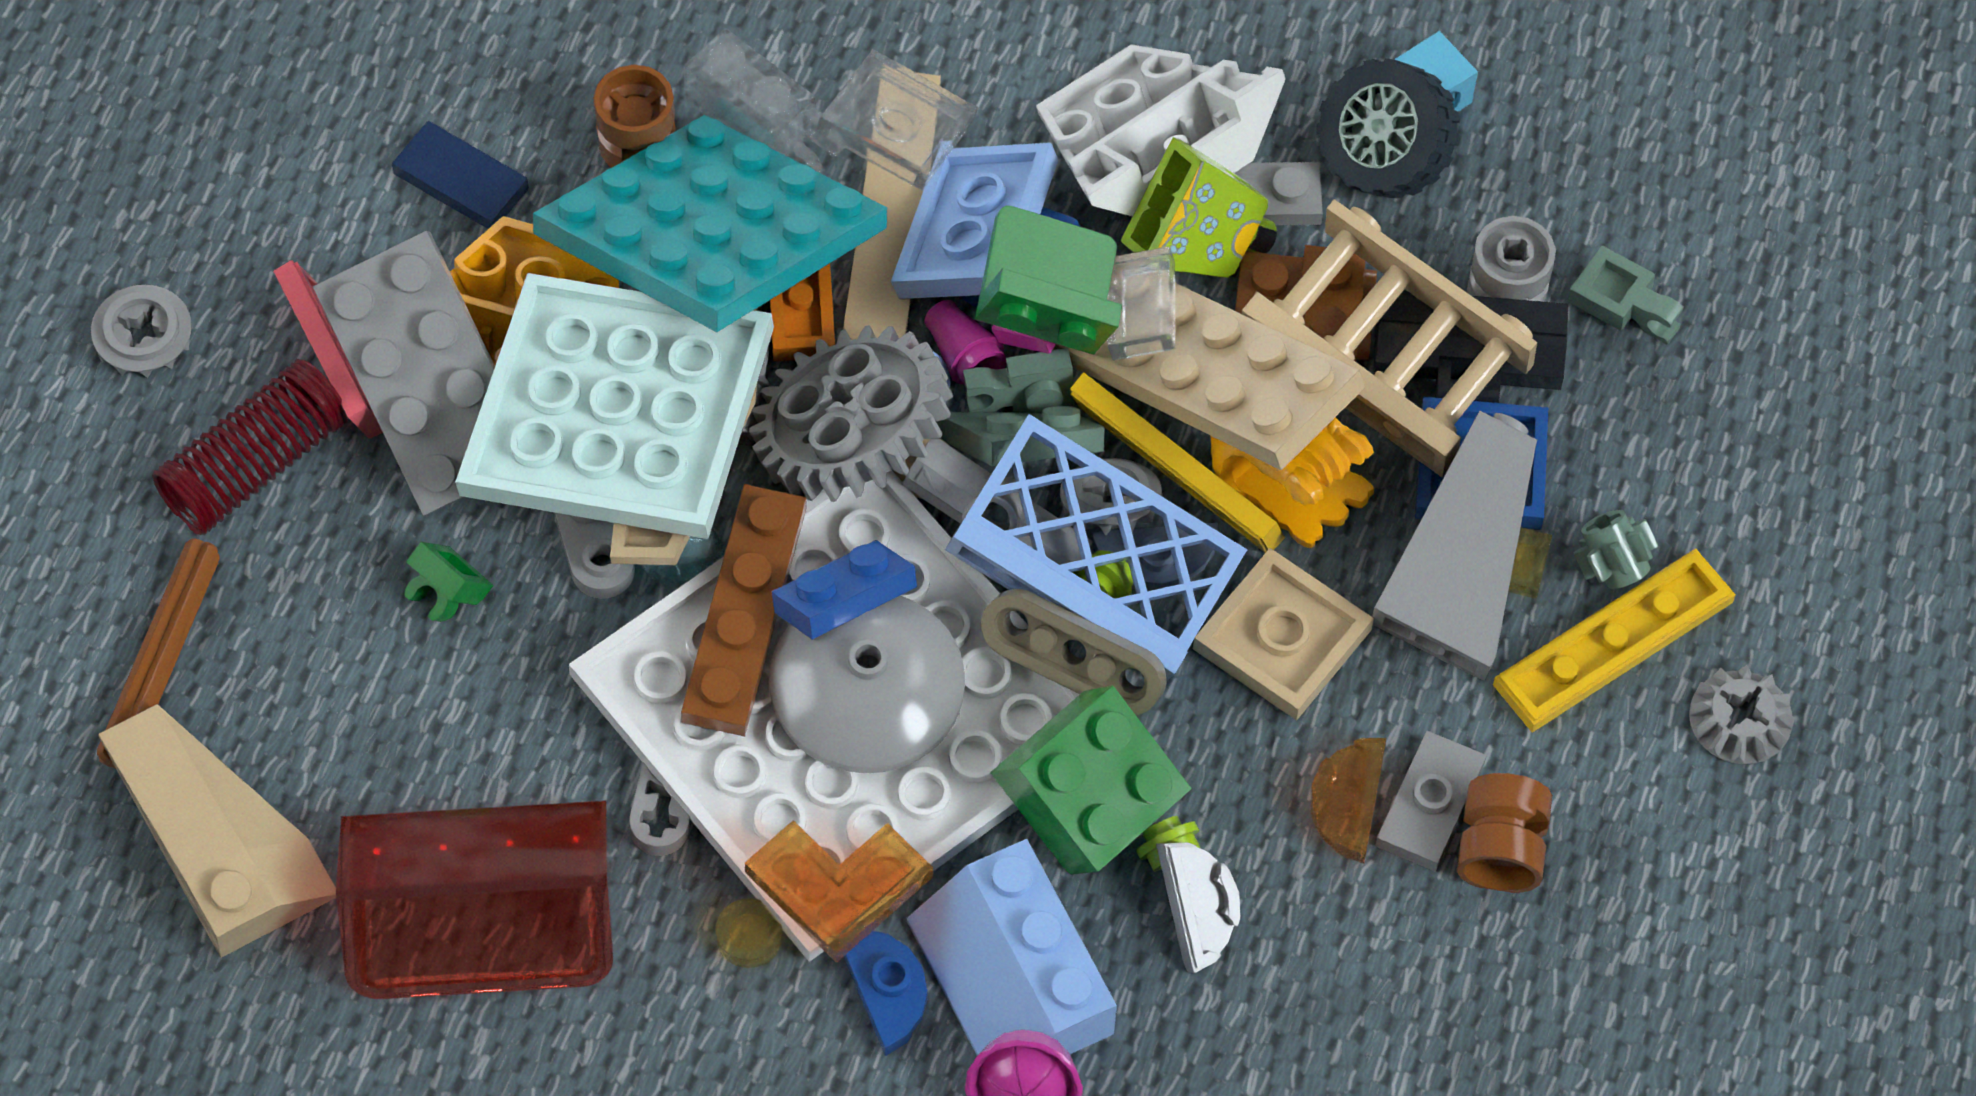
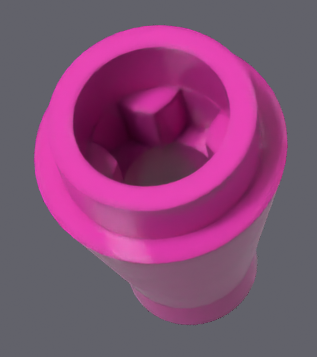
[924,300,1006,385]

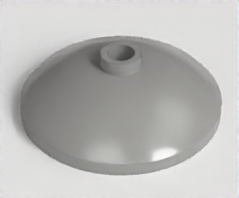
[769,596,965,773]

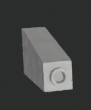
[1372,411,1537,681]

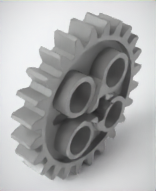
[749,325,953,502]

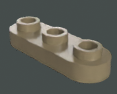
[981,589,1167,715]

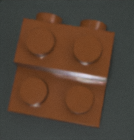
[1235,245,1377,362]

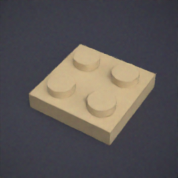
[1193,548,1374,721]

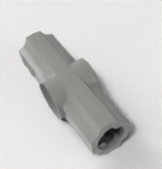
[902,439,1093,565]

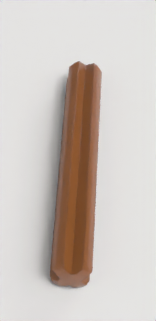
[97,538,220,769]

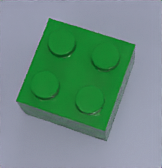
[990,685,1192,875]

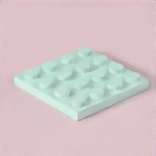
[456,273,774,539]

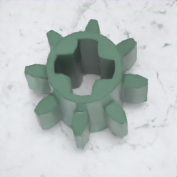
[1573,510,1658,589]

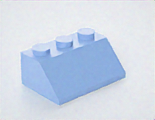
[907,839,1117,1055]

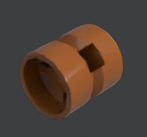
[593,64,676,168]
[1457,773,1553,893]

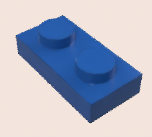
[772,540,917,640]

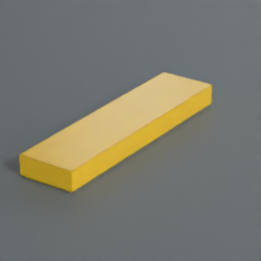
[1070,372,1285,553]
[1493,548,1736,733]

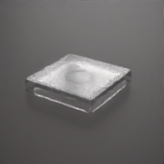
[815,49,979,191]

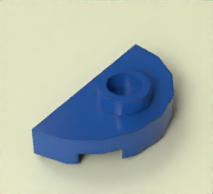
[837,929,928,1056]

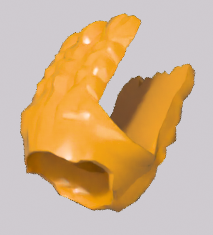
[1210,417,1374,548]

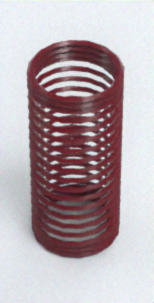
[152,359,348,536]

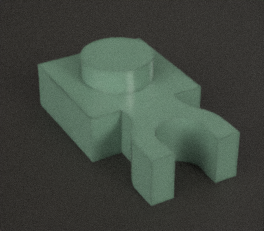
[963,348,1075,413]

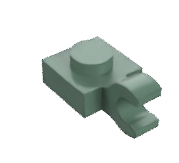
[1568,246,1683,345]

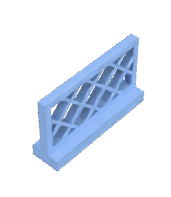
[945,414,1247,682]

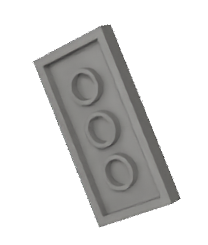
[313,231,495,516]

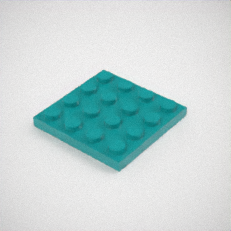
[533,115,887,332]

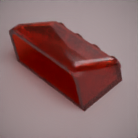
[336,800,613,999]

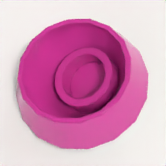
[965,1030,1083,1096]

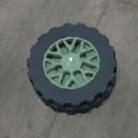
[1316,58,1460,199]

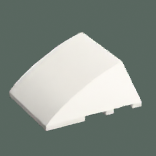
[1036,45,1285,216]

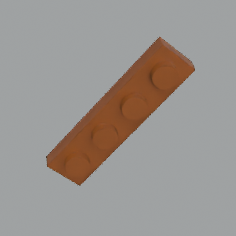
[681,484,807,737]

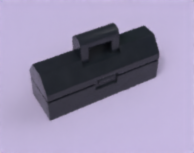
[1373,290,1568,403]

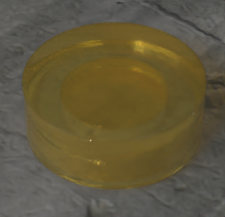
[716,898,783,968]

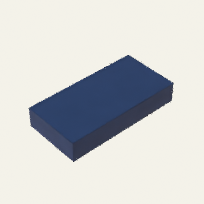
[392,120,529,229]

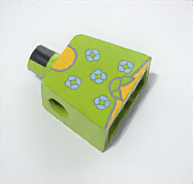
[1121,137,1277,278]

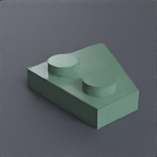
[936,406,1104,466]

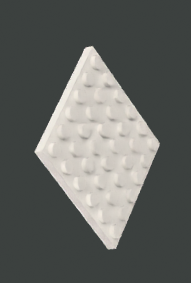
[569,470,1080,962]

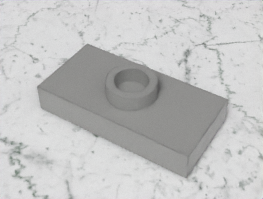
[1375,731,1487,872]

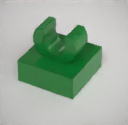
[404,542,494,622]

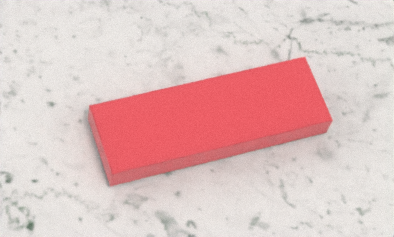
[273,260,383,439]

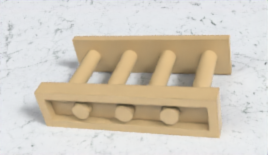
[1242,199,1537,478]

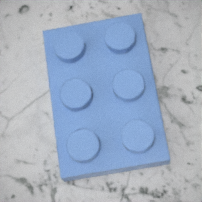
[891,143,1058,299]

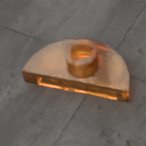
[1310,738,1387,864]

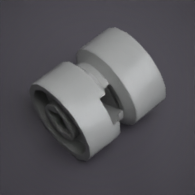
[1467,216,1556,302]

